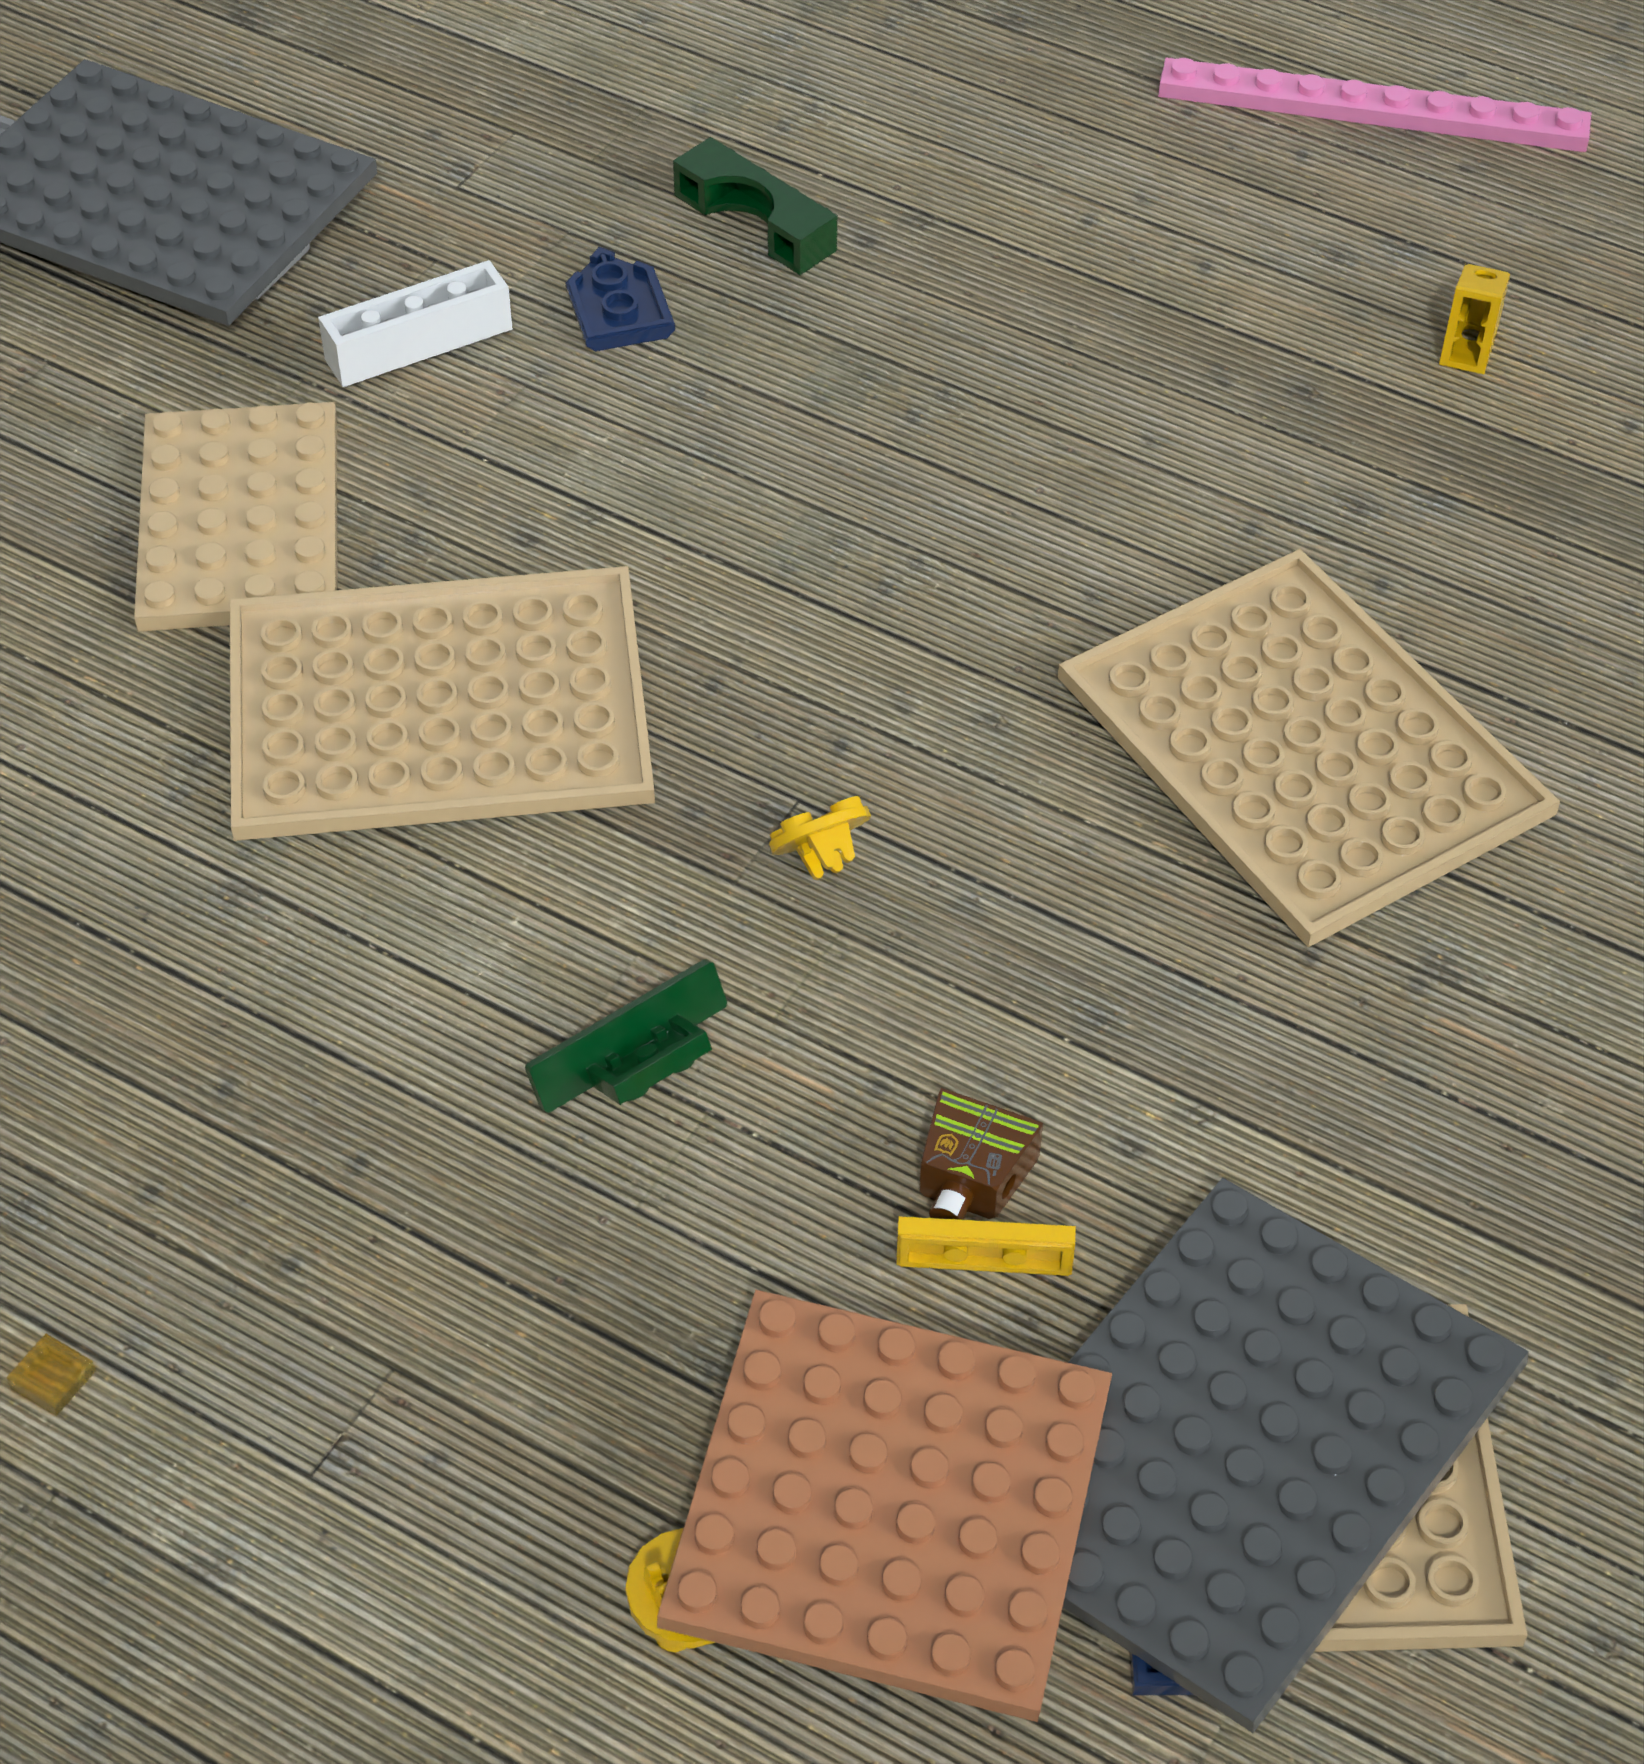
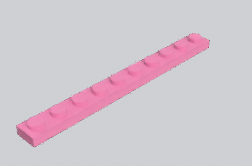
[1158,58,1591,153]

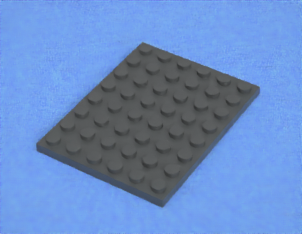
[0,59,377,326]
[1063,1177,1529,1733]

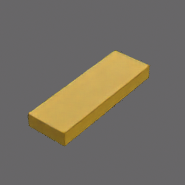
[896,1216,1076,1276]

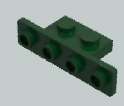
[525,959,727,1113]

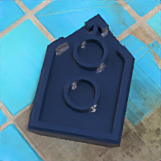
[565,246,675,352]

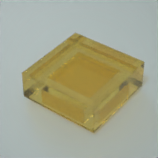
[6,1333,96,1416]

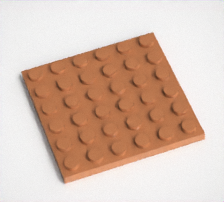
[657,1289,1112,1722]

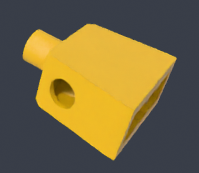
[1439,264,1510,375]

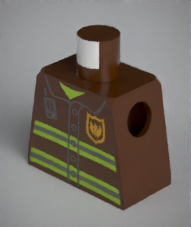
[919,1088,1043,1220]

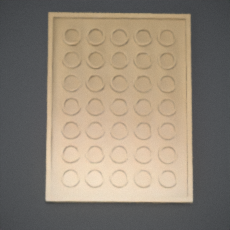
[1058,549,1560,947]
[230,566,655,841]

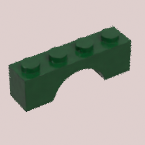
[673,137,838,275]

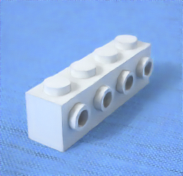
[318,260,512,387]

